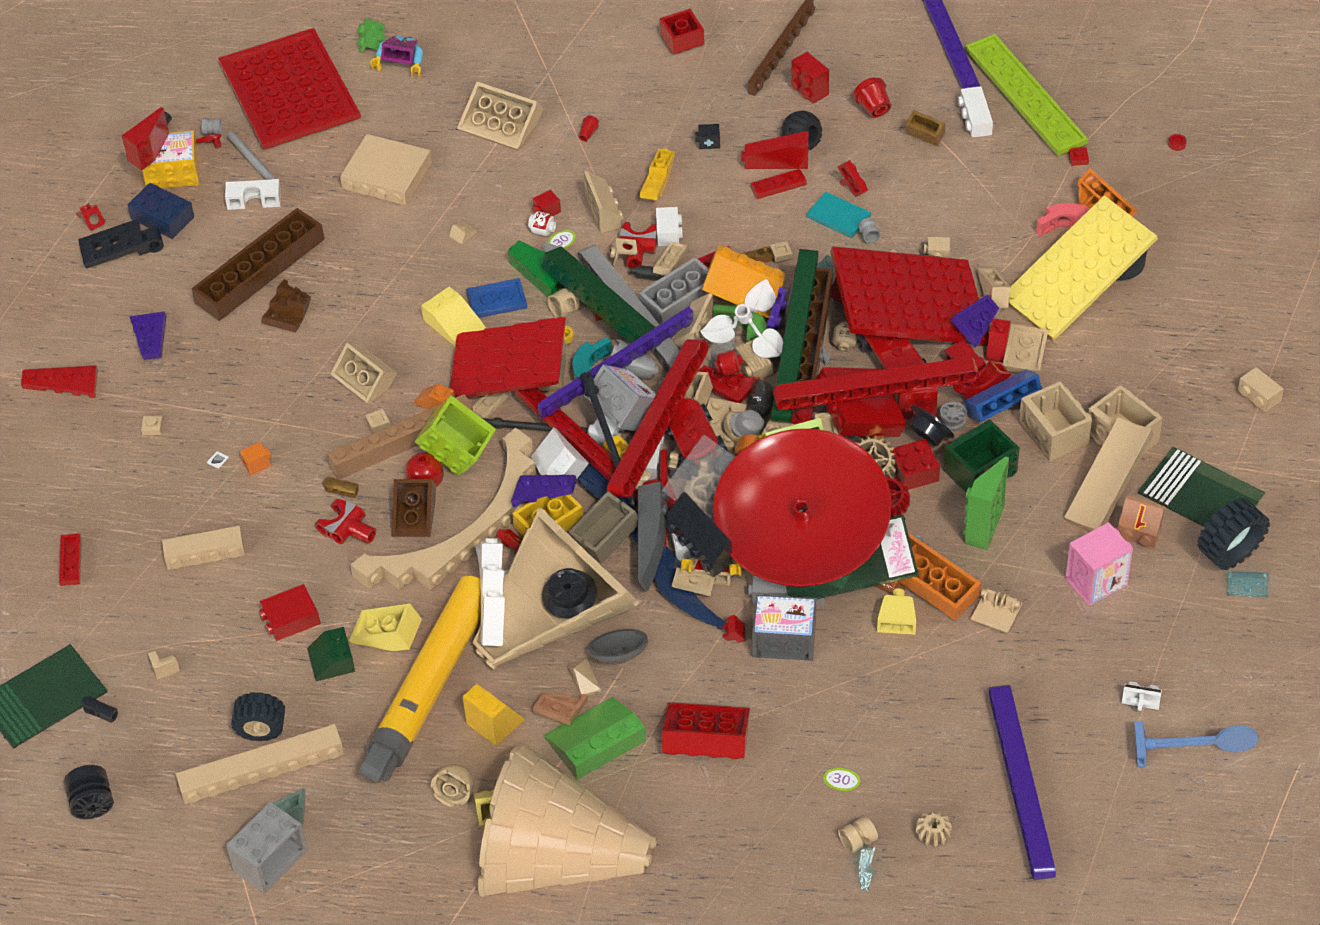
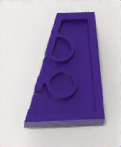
[511,474,577,507]

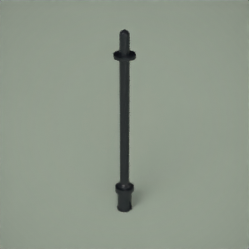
[580,371,636,507]

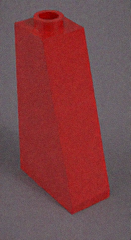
[741,131,808,169]

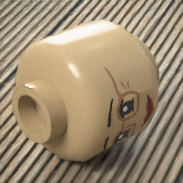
[832,322,857,351]

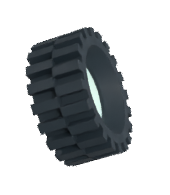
[1197,497,1270,570]

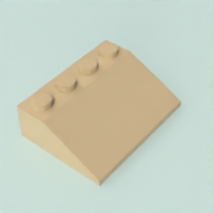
[457,82,543,150]

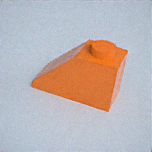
[414,383,455,409]

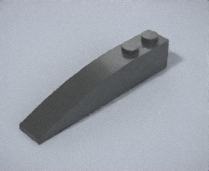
[638,482,669,592]

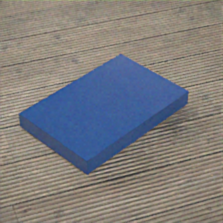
[466,278,527,318]

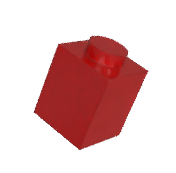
[532,189,561,216]

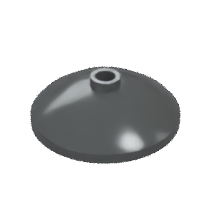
[588,629,648,664]

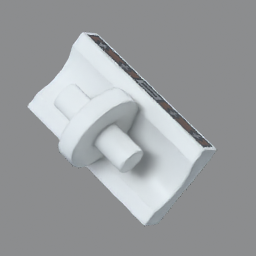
[1122,681,1162,711]

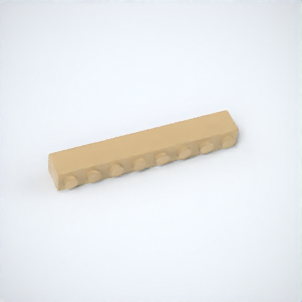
[175,724,344,804]

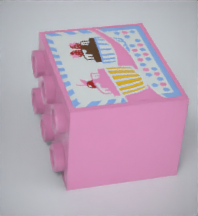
[1065,522,1133,606]

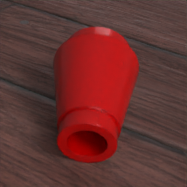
[578,115,599,142]

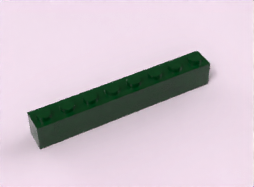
[542,246,656,344]

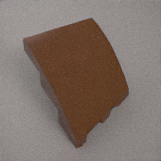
[262,279,311,333]

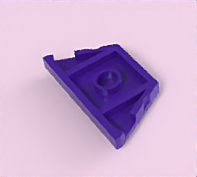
[766,287,788,331]

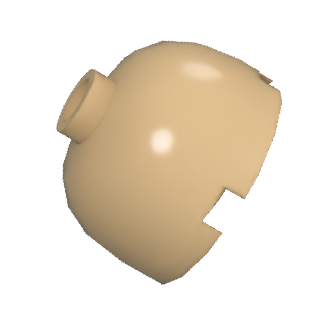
[431,764,474,807]

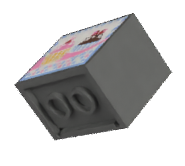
[752,594,817,661]

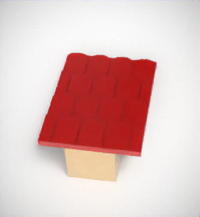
[450,317,566,398]

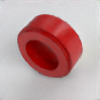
[1168,134,1187,151]

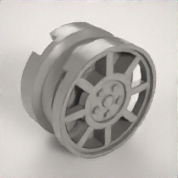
[940,402,967,432]

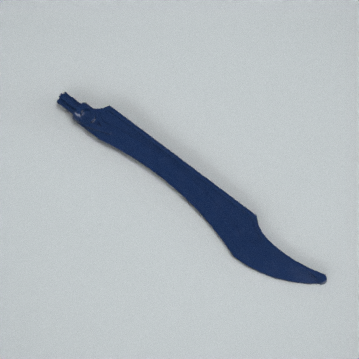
[577,465,725,630]

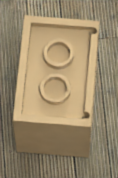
[1019,381,1092,461]
[1088,385,1163,453]

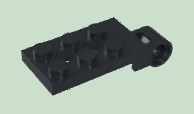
[78,219,164,269]

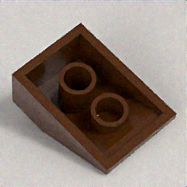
[391,479,436,537]

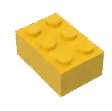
[512,494,583,537]

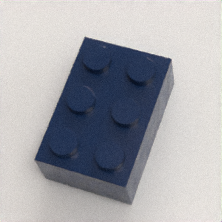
[127,183,194,239]

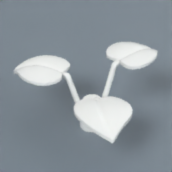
[700,279,783,358]

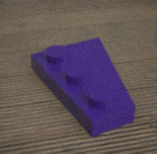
[951,294,999,348]
[129,311,167,360]

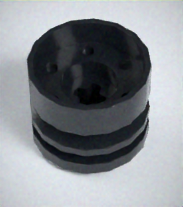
[63,765,114,820]

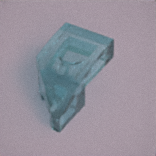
[859,845,876,891]

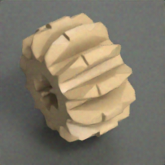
[916,810,952,848]

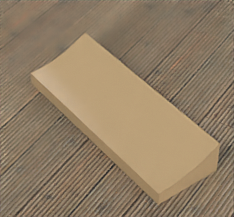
[1064,417,1153,531]

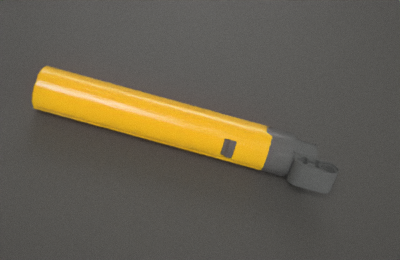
[359,575,481,783]

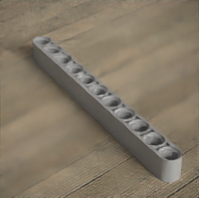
[578,245,680,373]

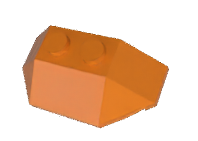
[1078,168,1138,217]

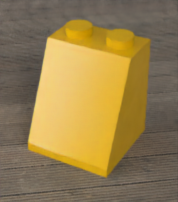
[463,684,524,746]

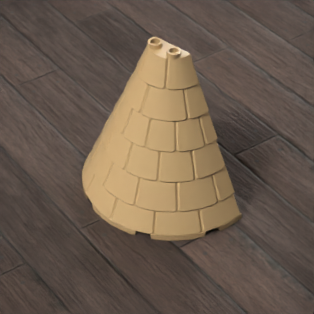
[472,507,641,669]
[478,743,657,897]

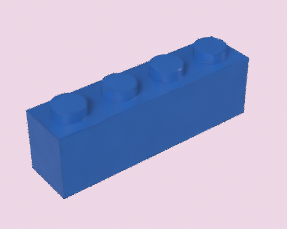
[964,369,1042,422]

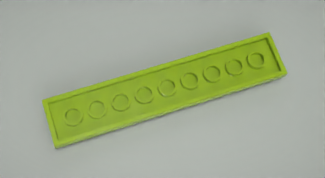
[966,34,1088,156]

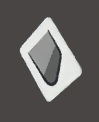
[207,451,228,468]

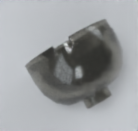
[746,378,774,417]

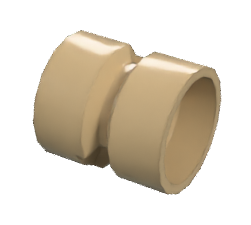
[838,816,878,854]

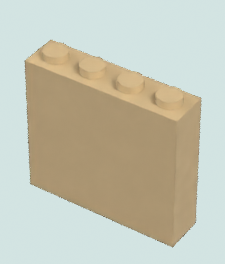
[340,134,432,205]

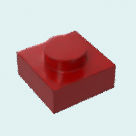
[1069,147,1089,166]

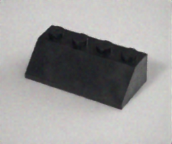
[666,492,733,577]

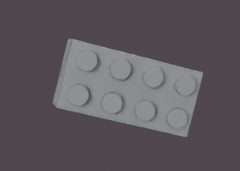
[639,257,714,325]

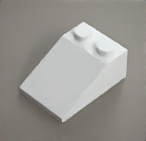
[531,428,589,479]

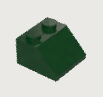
[307,627,355,682]

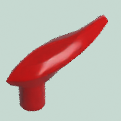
[196,134,222,148]

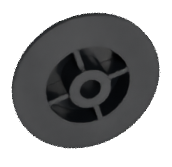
[907,405,955,446]
[542,568,597,619]

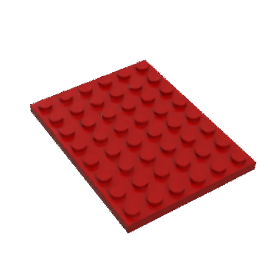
[218,28,361,150]
[830,246,989,345]

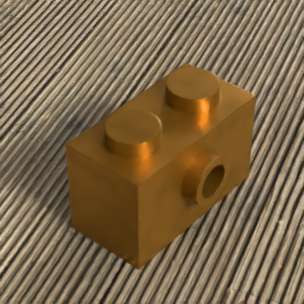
[905,110,946,146]

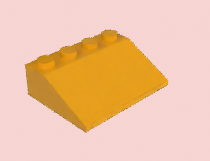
[702,245,786,318]

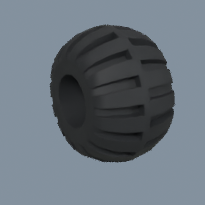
[781,110,822,151]

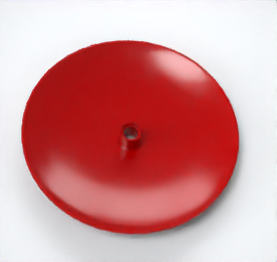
[713,428,891,587]

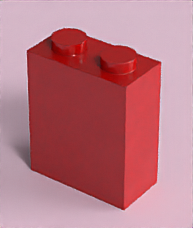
[259,584,321,641]

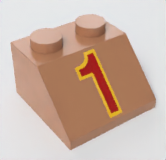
[1118,496,1165,548]

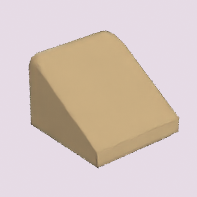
[449,223,477,244]

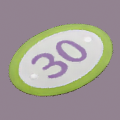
[548,230,576,249]
[823,768,860,791]

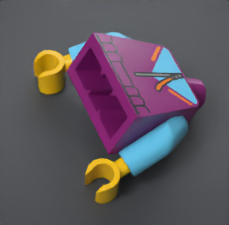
[370,35,423,78]

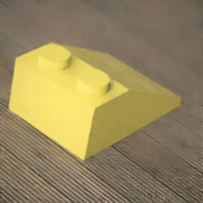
[421,286,486,347]
[349,604,422,651]

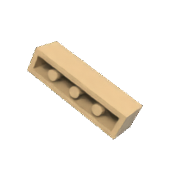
[162,526,245,570]

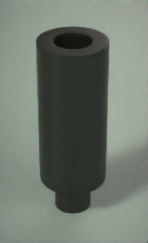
[630,265,665,281]

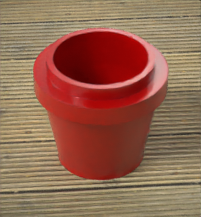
[853,77,892,118]

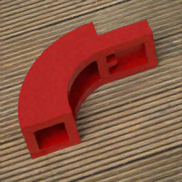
[953,361,1011,399]

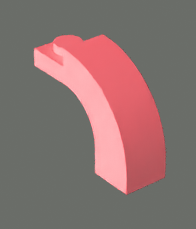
[1036,203,1091,237]

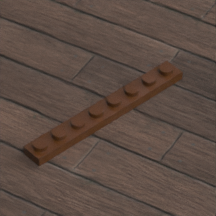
[748,0,815,96]

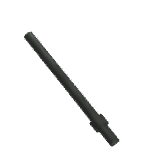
[482,417,589,433]

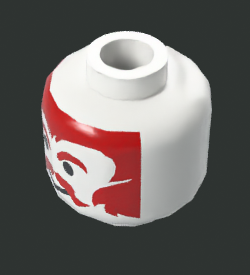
[528,211,556,237]

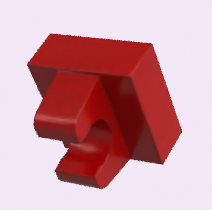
[722,614,745,643]

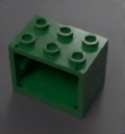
[943,419,1020,493]

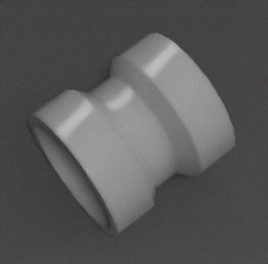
[202,118,222,135]
[858,218,881,243]

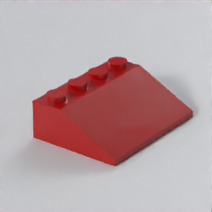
[662,702,750,759]

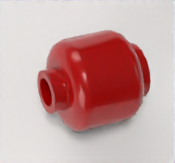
[715,349,743,376]

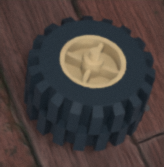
[231,692,285,741]

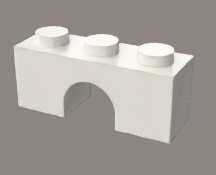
[225,179,281,210]

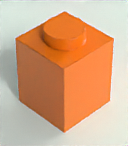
[240,442,271,475]

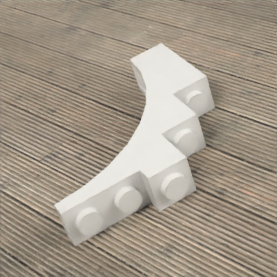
[476,538,505,646]

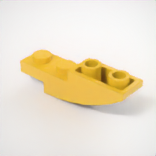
[640,149,675,200]

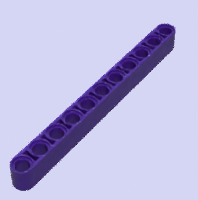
[989,685,1056,880]

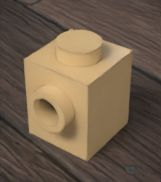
[924,237,950,258]

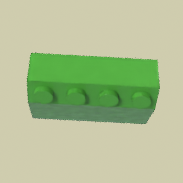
[963,457,1009,550]
[544,697,646,780]

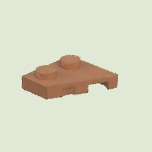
[533,693,588,725]

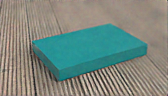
[807,192,871,238]

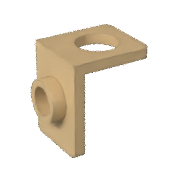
[609,238,637,267]

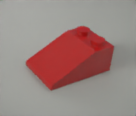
[122,107,169,170]

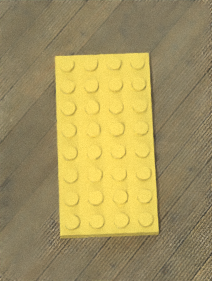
[1009,196,1158,341]

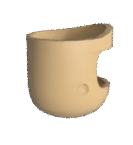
[547,288,580,318]

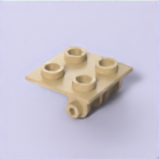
[970,588,1023,633]

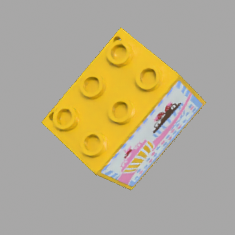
[142,130,199,189]

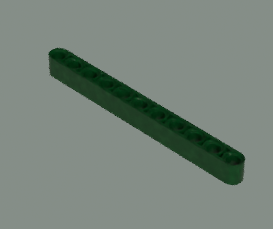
[771,249,819,423]

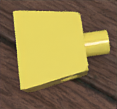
[877,588,916,635]

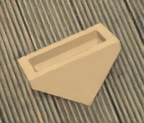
[568,659,601,696]

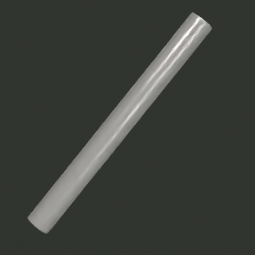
[227,131,276,180]

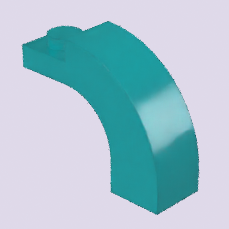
[572,337,612,397]

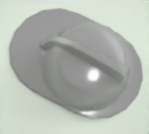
[730,410,766,437]

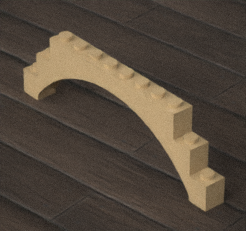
[351,428,536,590]

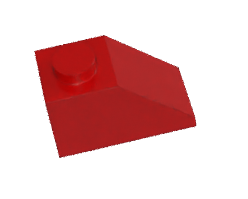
[985,318,1011,363]

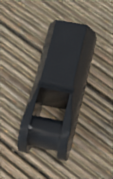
[82,696,118,723]

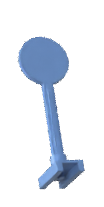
[1134,721,1258,768]

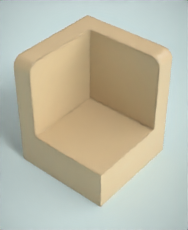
[148,651,180,680]

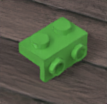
[357,18,385,53]

